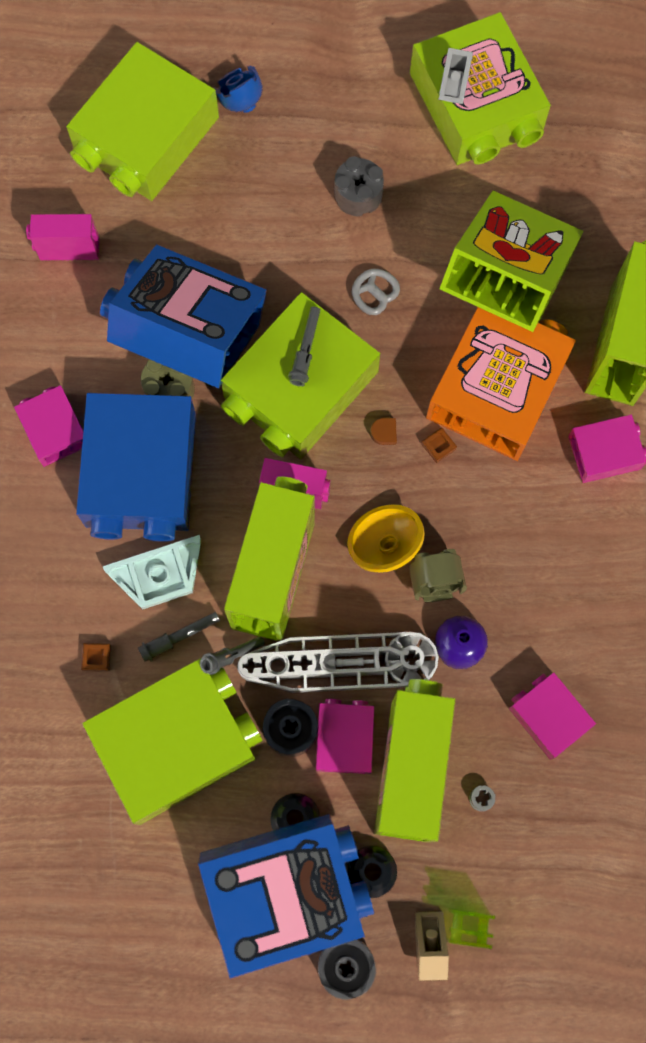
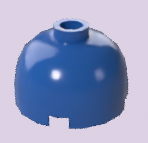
[213,66,263,113]

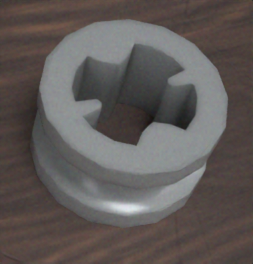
[469,786,496,811]

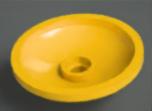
[347,504,424,572]

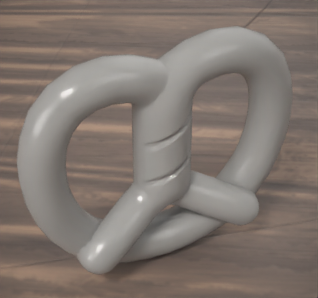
[351,268,400,315]

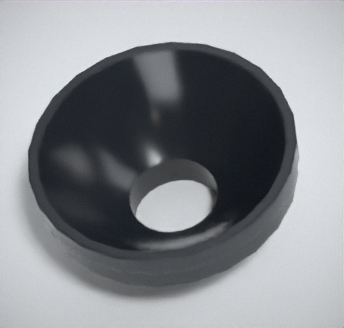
[270,793,320,831]
[347,846,397,898]

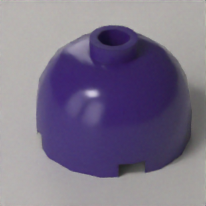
[434,616,488,669]

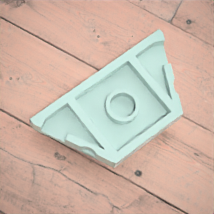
[103,535,201,610]

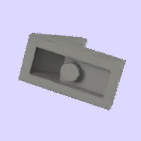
[438,48,473,104]

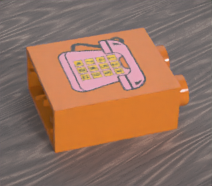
[426,307,576,461]

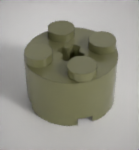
[141,359,195,399]
[409,549,467,602]

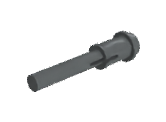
[288,307,320,387]
[138,612,220,662]
[200,637,265,675]

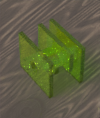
[446,908,495,949]

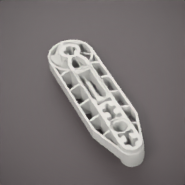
[237,632,439,693]

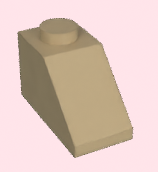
[415,912,449,981]

